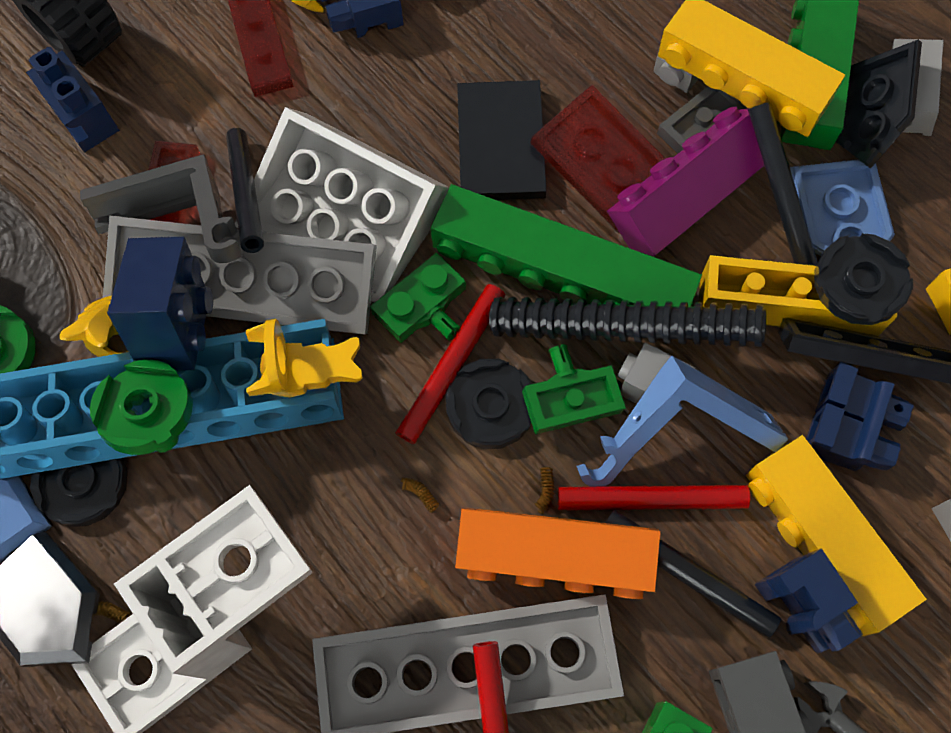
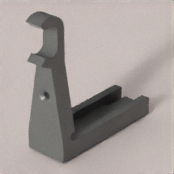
[80,154,243,263]

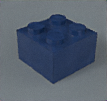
[107,236,213,371]

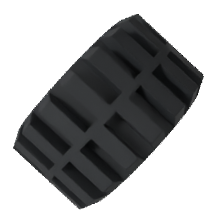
[13,0,122,67]

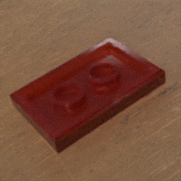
[530,85,666,233]

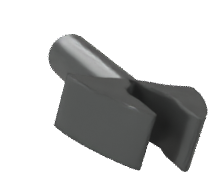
[793,681,867,733]

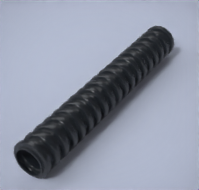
[489,296,766,347]

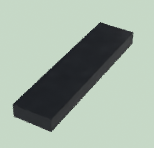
[778,318,951,384]

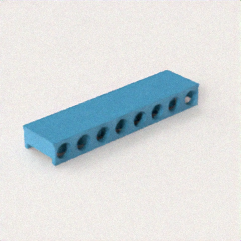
[0,319,344,479]

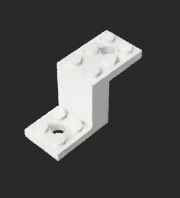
[71,485,313,733]

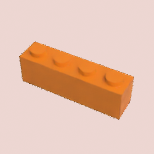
[455,508,661,599]

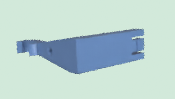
[577,356,788,486]

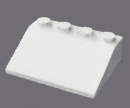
[235,107,449,303]

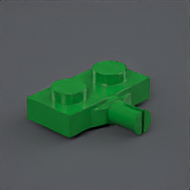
[370,253,466,343]
[522,344,626,435]

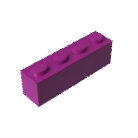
[607,107,764,256]

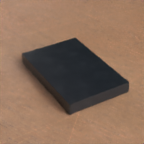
[457,80,546,200]

